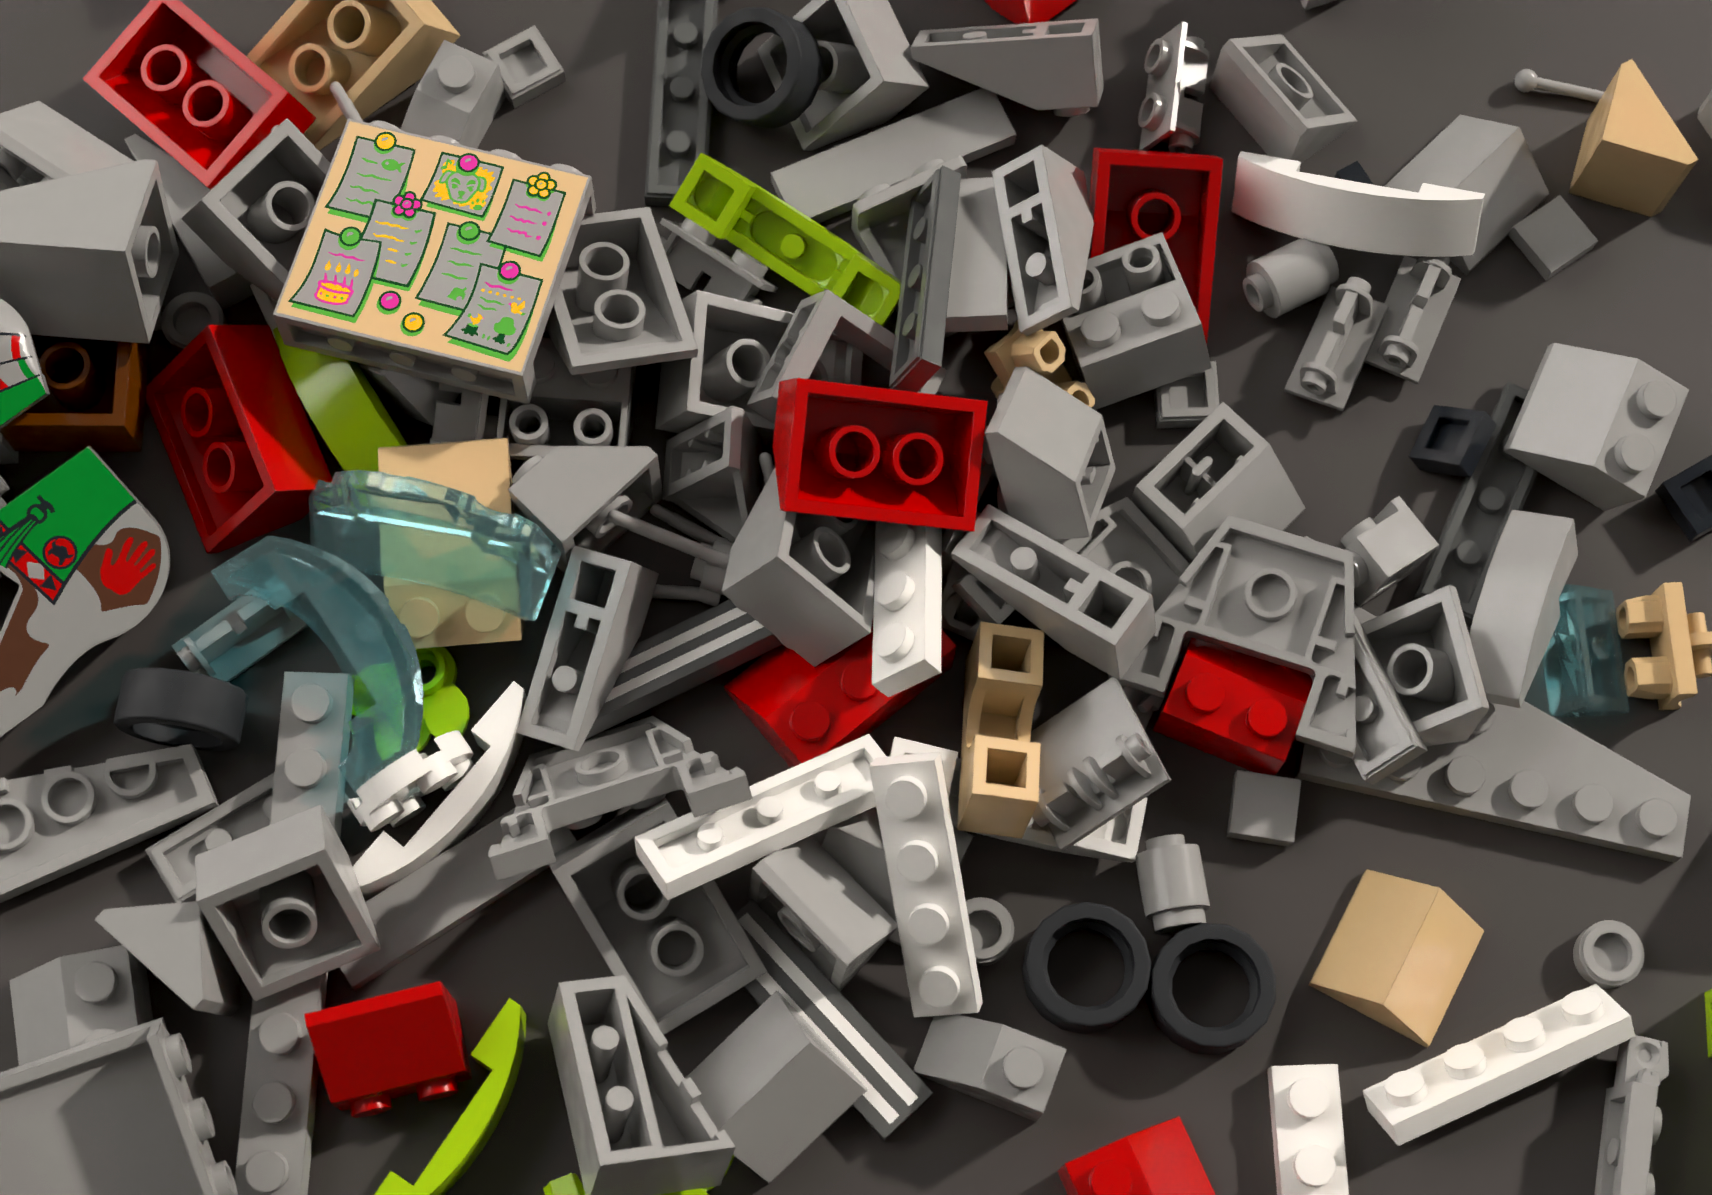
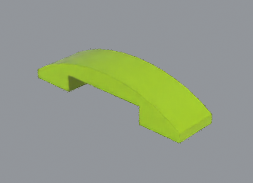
[669,153,901,327]
[273,327,407,517]
[374,998,527,1195]

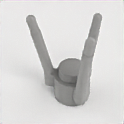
[607,504,733,606]

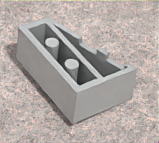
[548,975,736,1195]

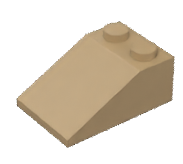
[246,0,461,151]
[378,438,525,651]

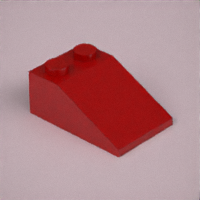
[1088,148,1223,345]

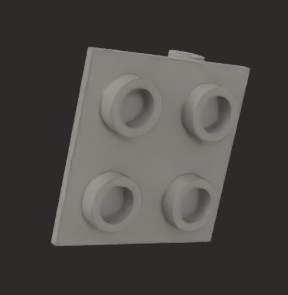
[1030,677,1171,852]

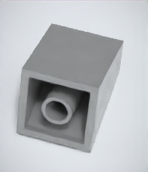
[0,159,179,344]

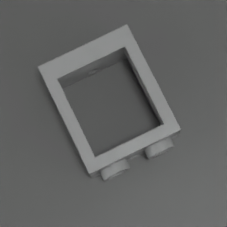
[746,289,948,424]

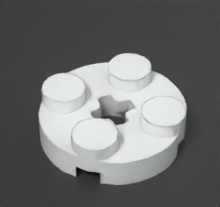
[347,730,474,832]

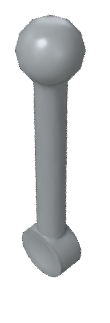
[1514,69,1604,102]

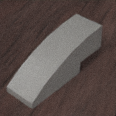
[1469,509,1578,708]

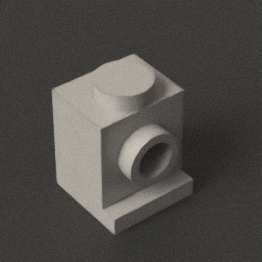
[1340,496,1439,607]

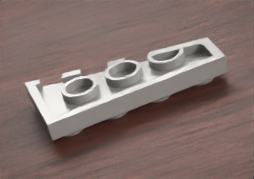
[0,744,219,903]

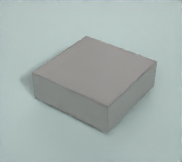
[483,25,566,109]
[1508,195,1598,281]
[1153,361,1220,429]
[1226,770,1301,847]

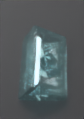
[1542,584,1629,717]

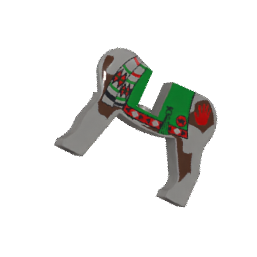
[0,299,170,737]

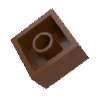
[0,335,150,452]

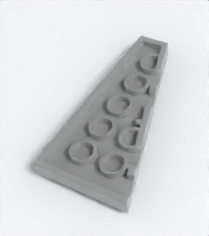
[1295,604,1691,863]

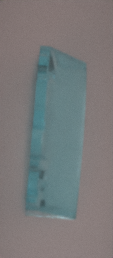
[309,470,561,621]
[210,535,424,795]

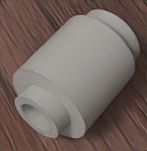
[1243,238,1339,318]
[1135,834,1210,934]

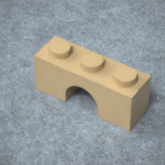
[957,622,1044,839]

